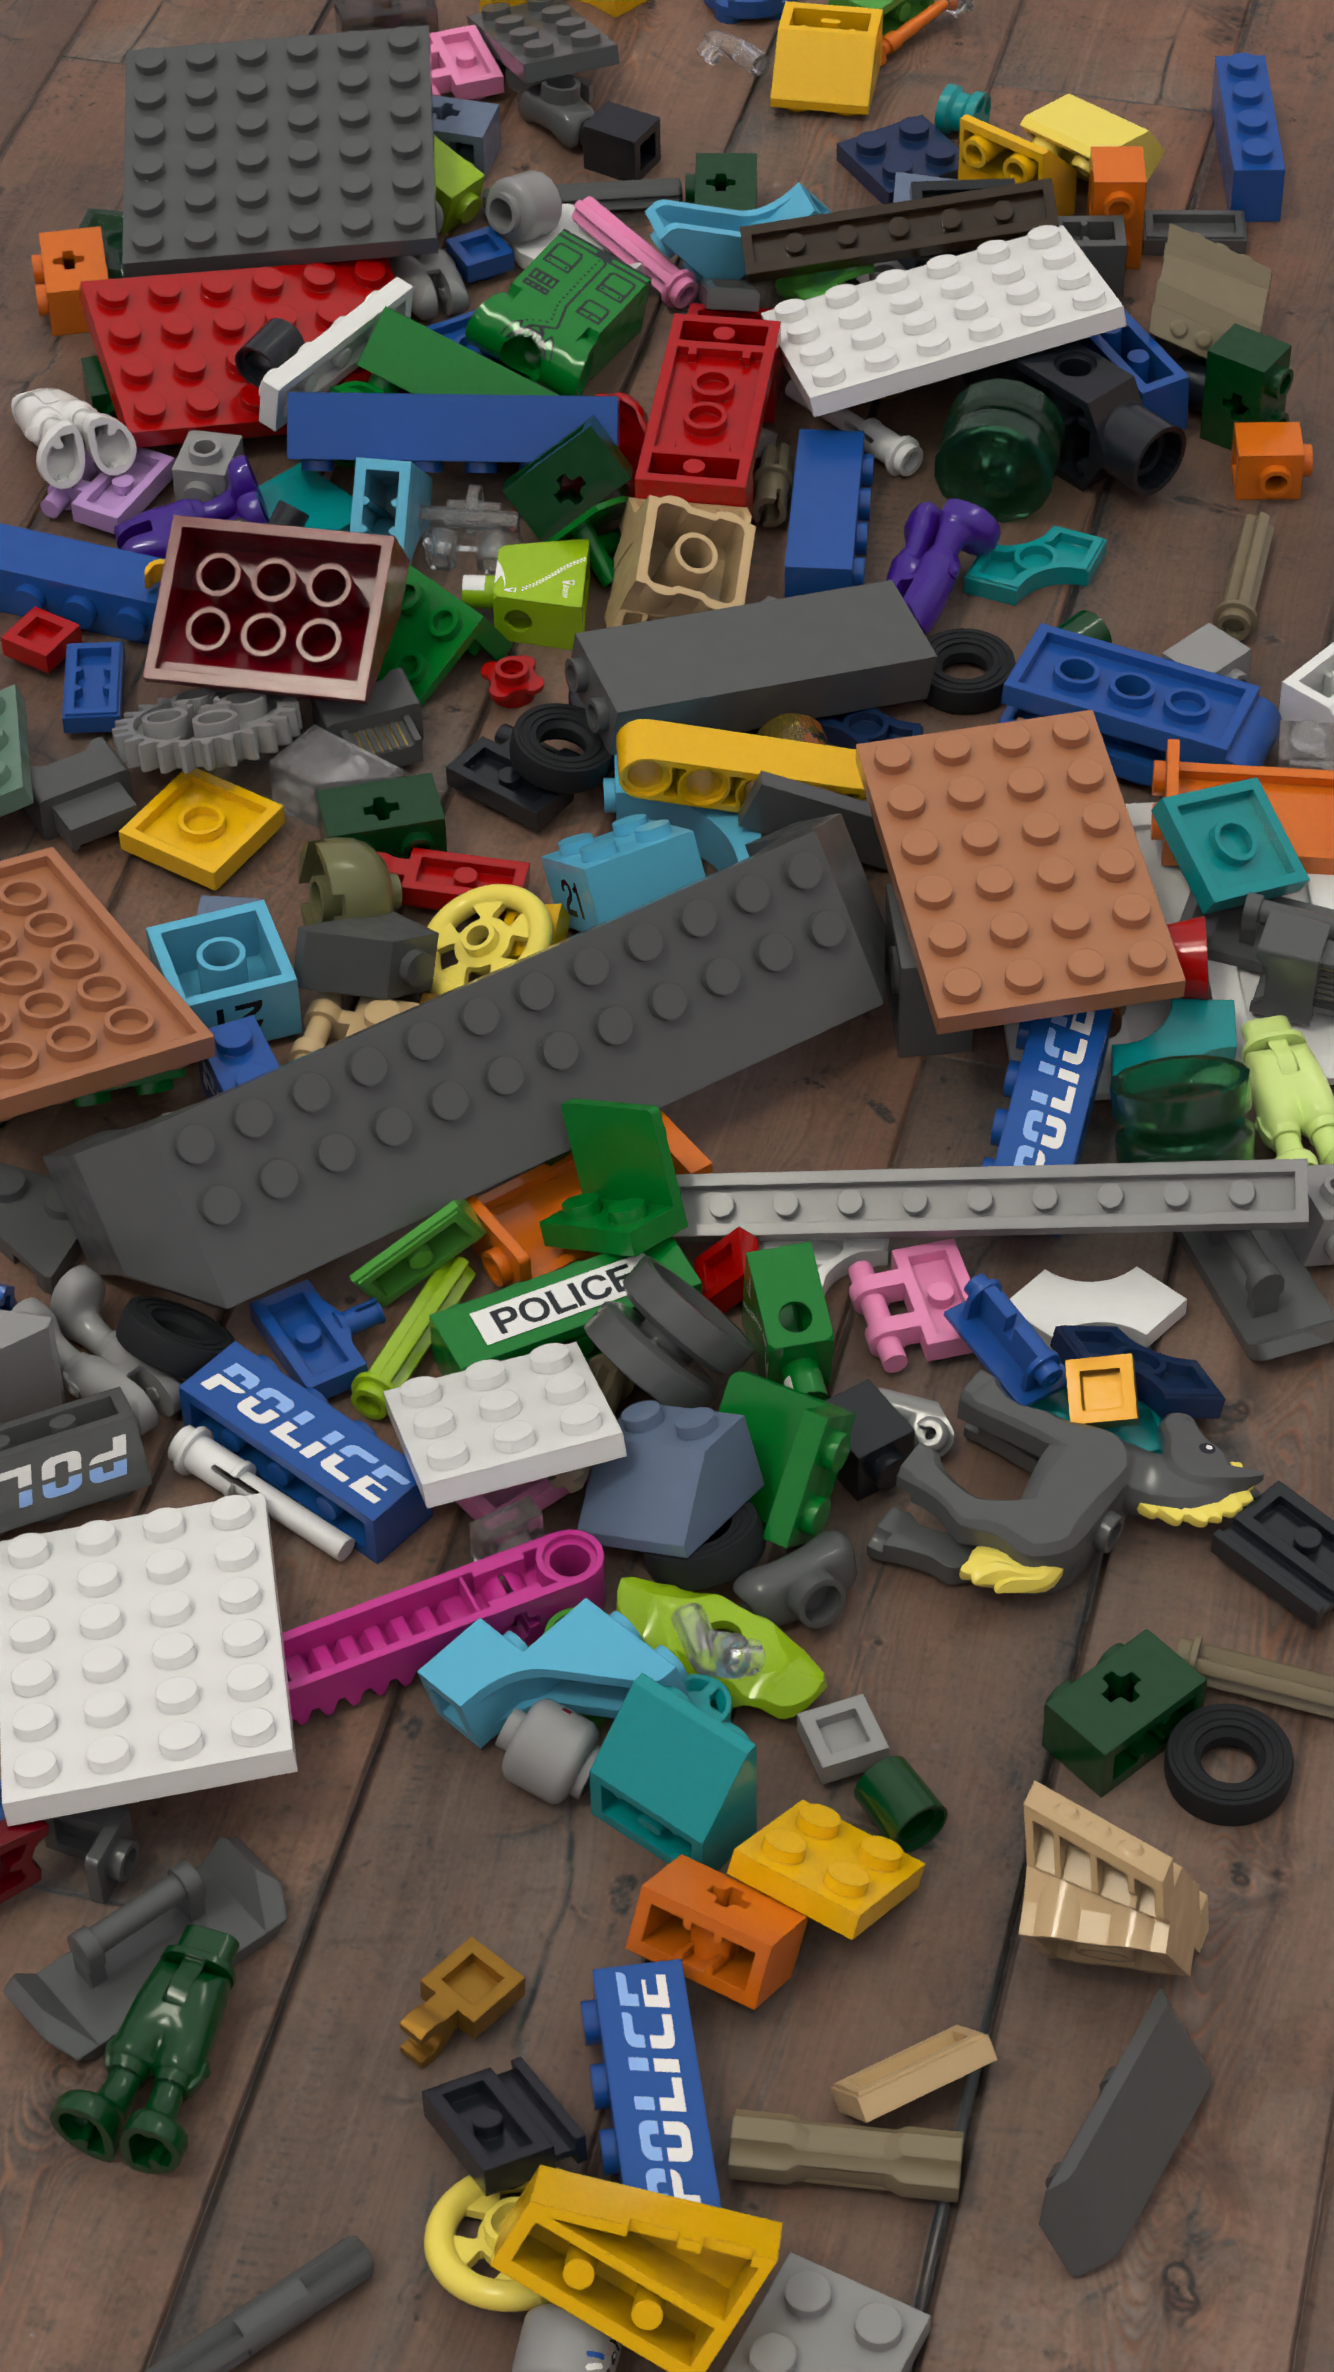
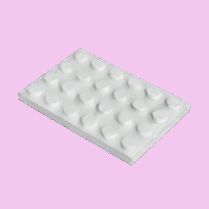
[761,225,1127,417]
[0,1492,298,1826]

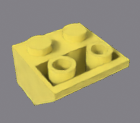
[1020,93,1166,186]

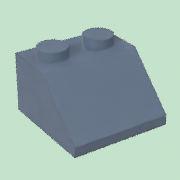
[577,1400,765,1558]

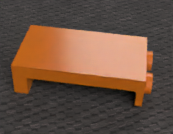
[1151,739,1334,875]
[465,1108,713,1287]

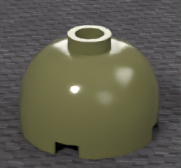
[298,837,402,926]

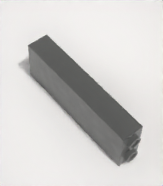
[565,580,938,755]

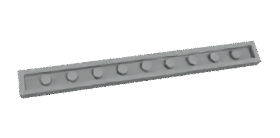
[672,1159,1309,1243]

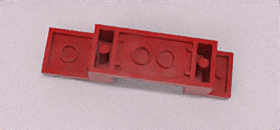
[635,303,785,525]

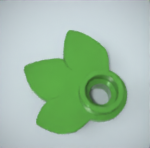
[775,264,876,301]

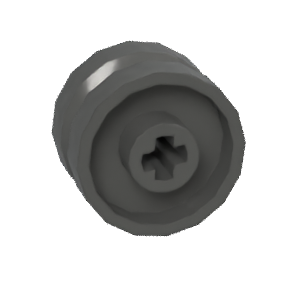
[584,1256,756,1409]

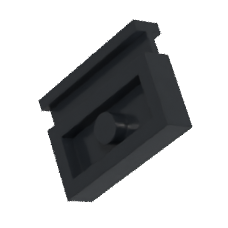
[1211,1481,1334,1629]
[422,2057,588,2196]

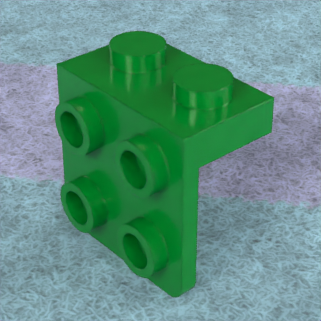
[718,1371,857,1548]

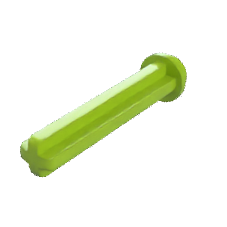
[351,1255,475,1420]

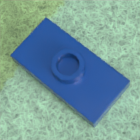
[62,641,126,734]

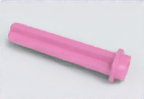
[572,196,699,309]

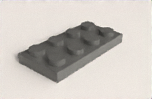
[467,0,620,84]

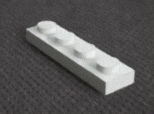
[259,277,414,431]

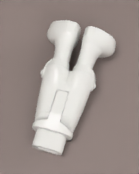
[11,388,137,489]

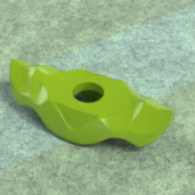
[616,1577,828,1719]

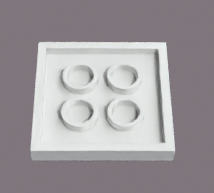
[383,1342,627,1509]

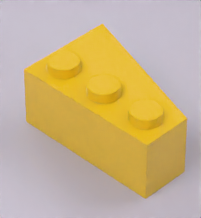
[490,2165,783,2372]

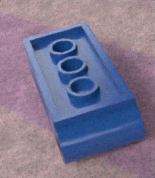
[998,623,1282,787]

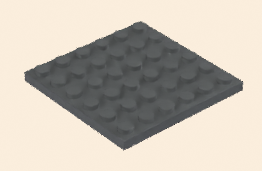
[122,25,438,278]

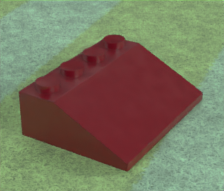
[142,515,410,705]

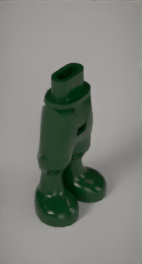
[49,1924,240,2174]

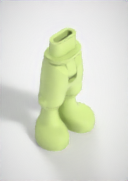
[1241,1015,1334,1166]

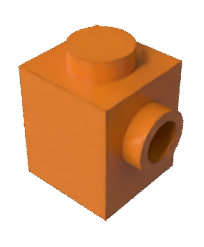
[1230,422,1313,500]

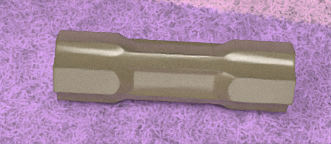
[728,2109,964,2203]

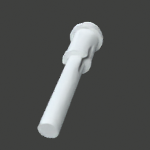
[785,379,923,477]
[168,1425,355,1562]

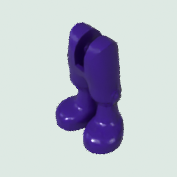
[114,454,269,559]
[886,498,1001,635]

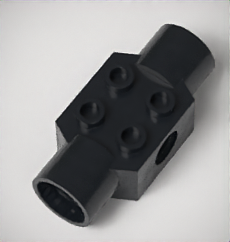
[962,341,1186,496]

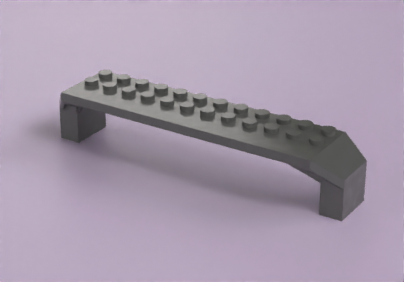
[43,813,886,1309]

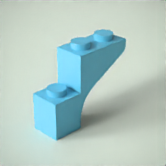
[644,182,831,283]
[417,1598,690,1749]

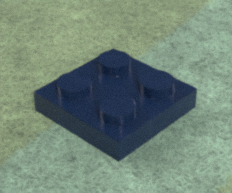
[837,114,959,204]

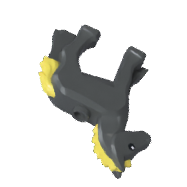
[866,1369,1265,1596]

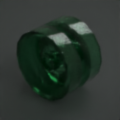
[934,379,1064,523]
[1110,1055,1257,1163]

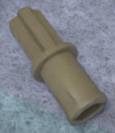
[753,442,794,527]

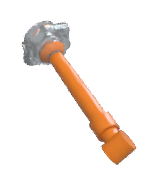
[880,0,974,67]

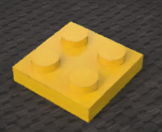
[118,768,285,891]
[727,1800,926,1940]

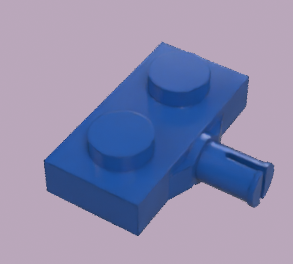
[249,1279,385,1399]

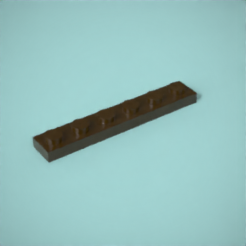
[740,178,1059,283]

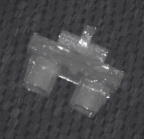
[418,485,524,574]

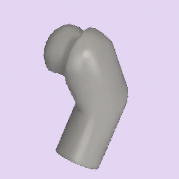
[878,1387,954,1456]

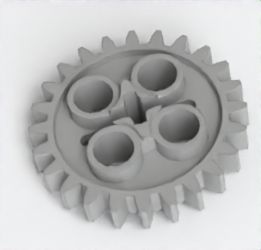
[112,688,303,774]

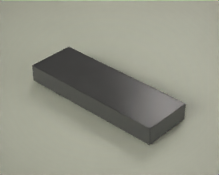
[738,770,888,870]

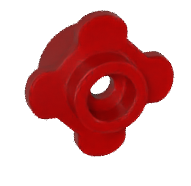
[481,655,544,708]

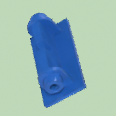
[944,1274,1067,1407]

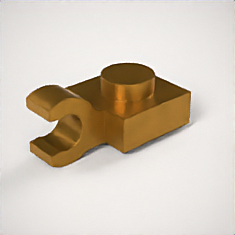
[399,1936,525,2068]

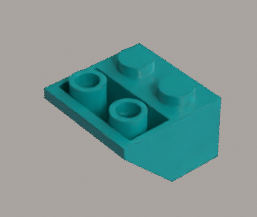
[589,1673,757,1871]

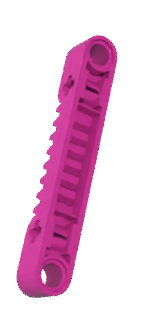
[282,1529,606,1726]

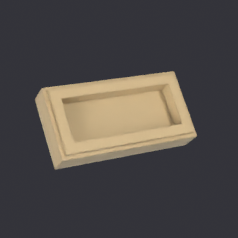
[830,2025,998,2123]

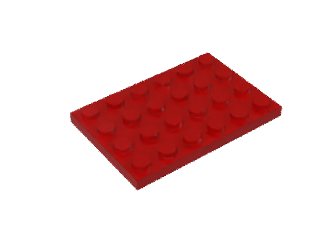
[79,258,412,448]

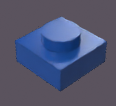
[445,226,515,283]

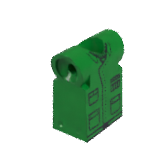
[465,229,652,396]

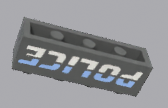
[0,1386,153,1537]

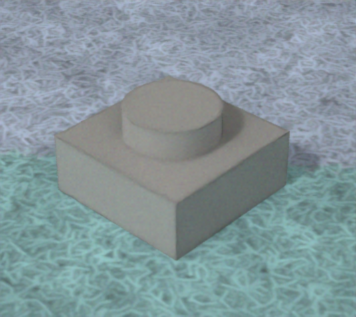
[797,1694,889,1785]

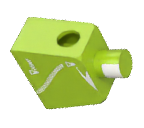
[462,539,591,650]

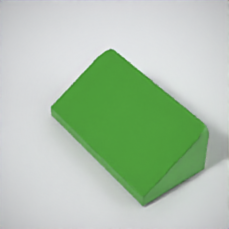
[350,1199,486,1308]

